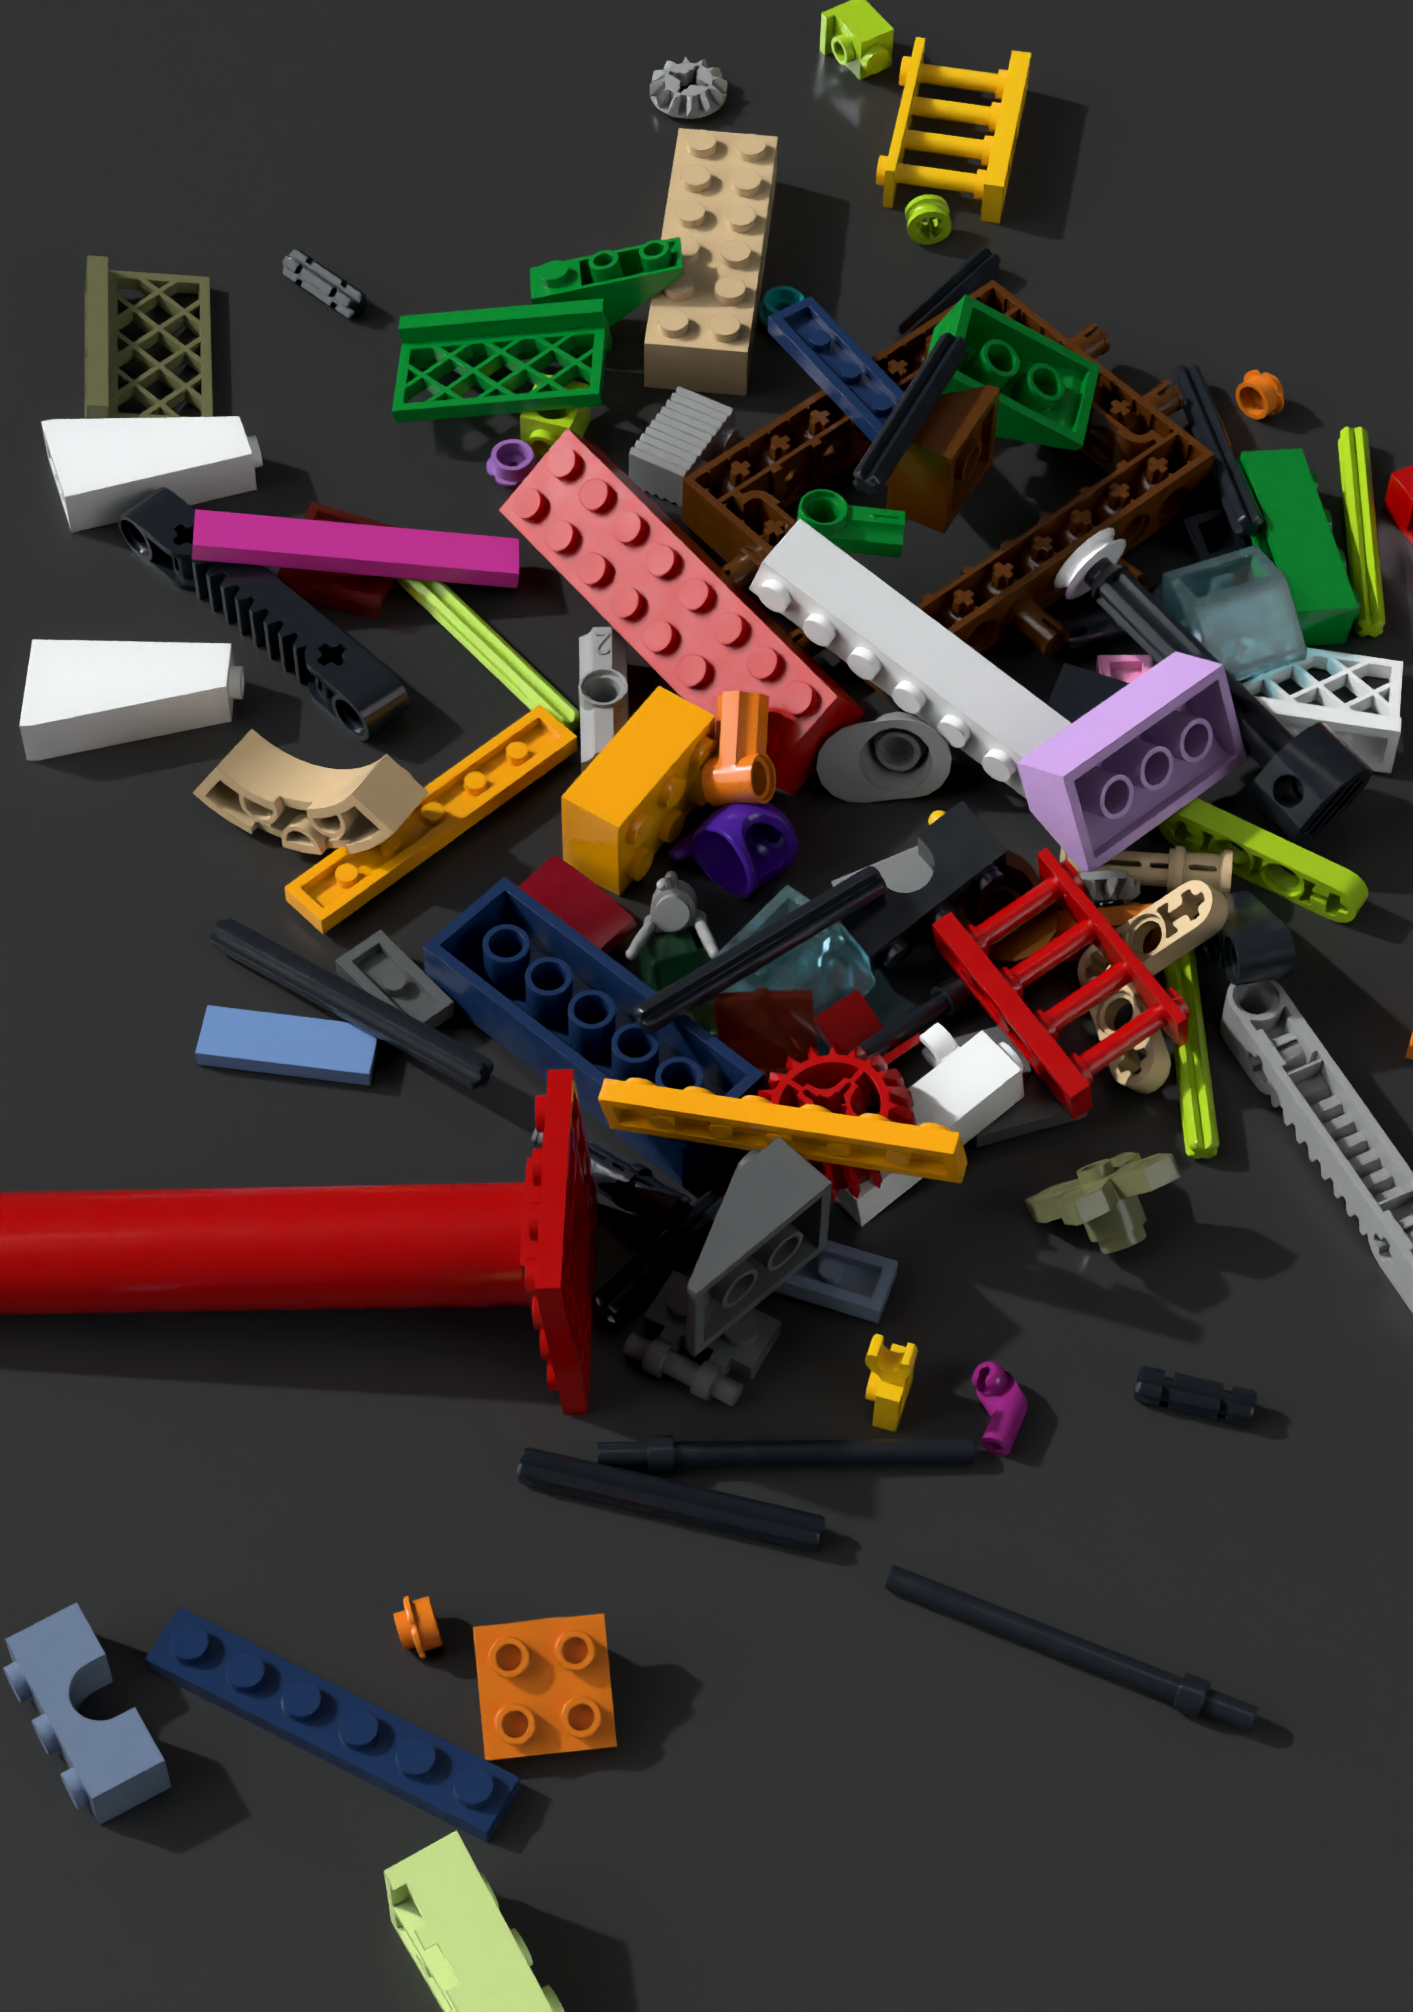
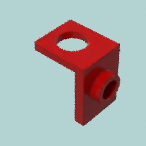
[811,989,921,1064]

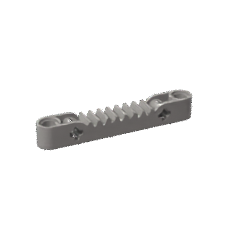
[1220,980,1413,1313]

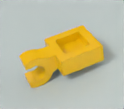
[865,1334,918,1432]

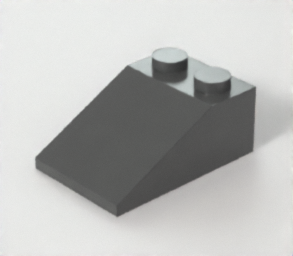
[686,1137,832,1357]

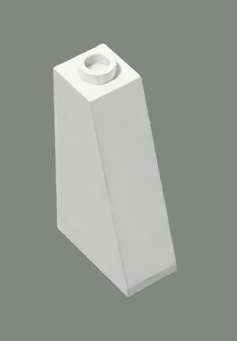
[41,416,263,533]
[19,639,244,761]

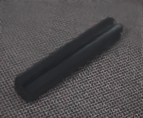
[893,248,1001,342]

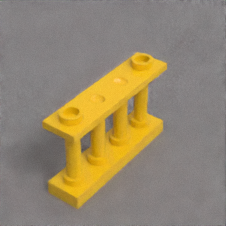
[875,37,1031,224]

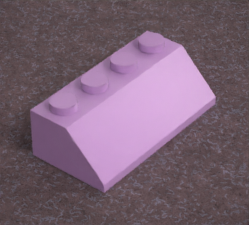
[1016,651,1247,872]

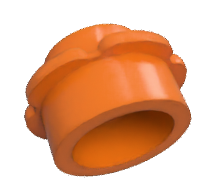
[1236,370,1284,420]
[393,1595,444,1659]

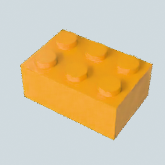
[561,686,717,896]

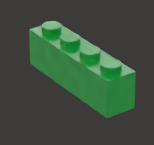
[1239,448,1361,646]

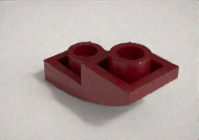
[518,855,638,954]

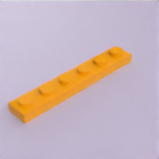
[284,705,577,934]
[598,1078,968,1184]

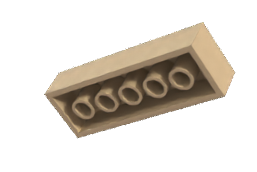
[644,128,778,396]

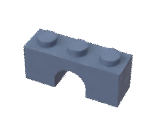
[3,1602,171,1825]

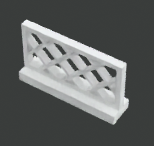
[1188,630,1403,773]

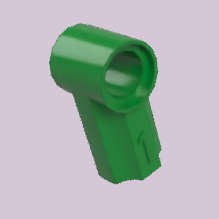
[797,489,906,558]

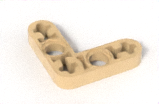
[1077,880,1229,1094]

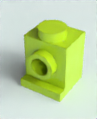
[820,0,894,80]

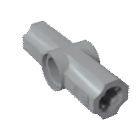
[578,627,630,773]

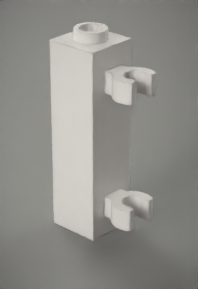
[835,1022,1024,1227]

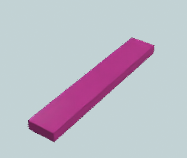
[192,509,519,588]

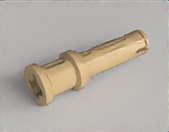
[1060,846,1233,894]

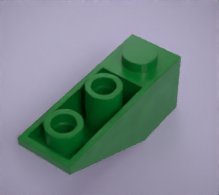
[530,237,684,327]

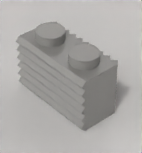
[629,386,739,507]

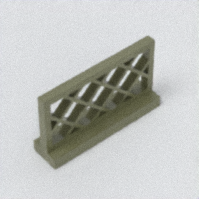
[85,255,213,419]

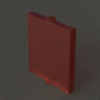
[713,987,819,1076]

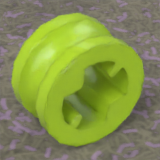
[905,194,952,245]

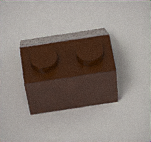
[885,385,1000,533]

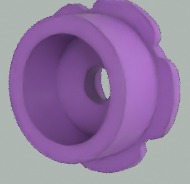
[486,439,538,488]

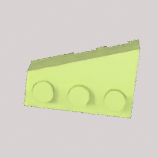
[384,1830,565,2012]

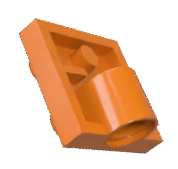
[473,1613,617,1761]

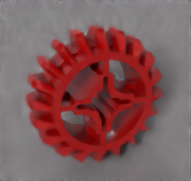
[758,1042,917,1203]

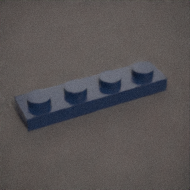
[768,296,904,442]

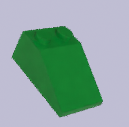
[927,294,1100,451]

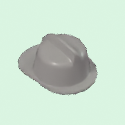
[816,711,952,803]

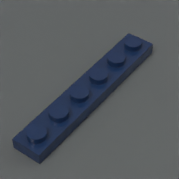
[145,1607,520,1843]

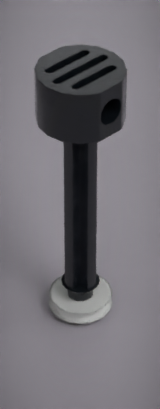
[1054,527,1372,845]

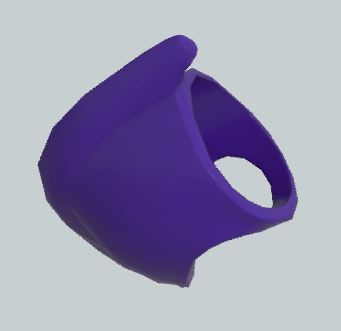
[667,803,799,899]

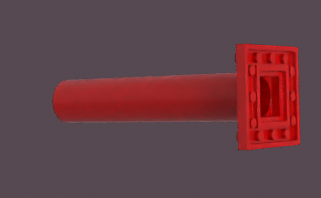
[0,1069,599,1414]

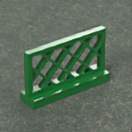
[392,298,612,423]

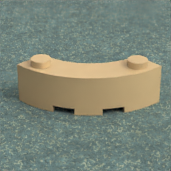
[193,729,429,855]

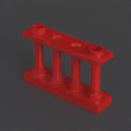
[932,847,1190,1120]

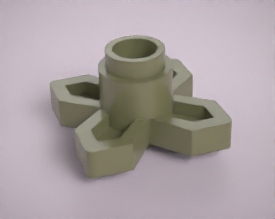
[1025,1152,1181,1254]

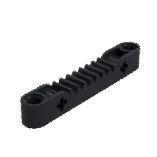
[117,487,410,741]

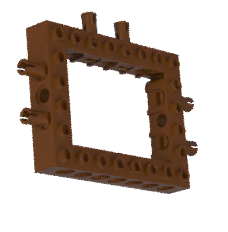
[682,279,1214,711]

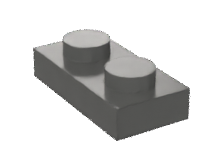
[335,930,455,1029]

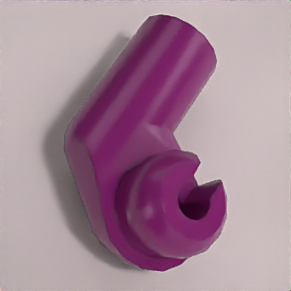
[972,1361,1028,1456]

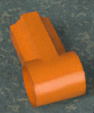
[701,690,776,806]

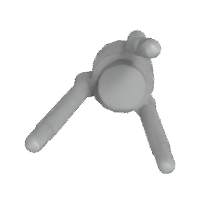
[626,871,720,960]

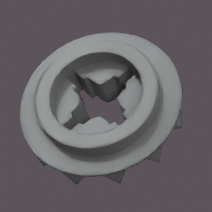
[650,56,727,119]
[1054,870,1141,909]

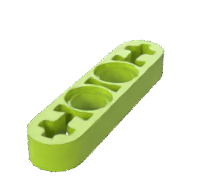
[1158,797,1368,923]

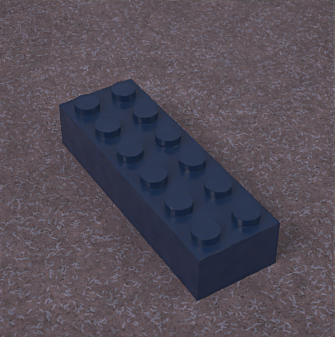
[423,877,764,1187]

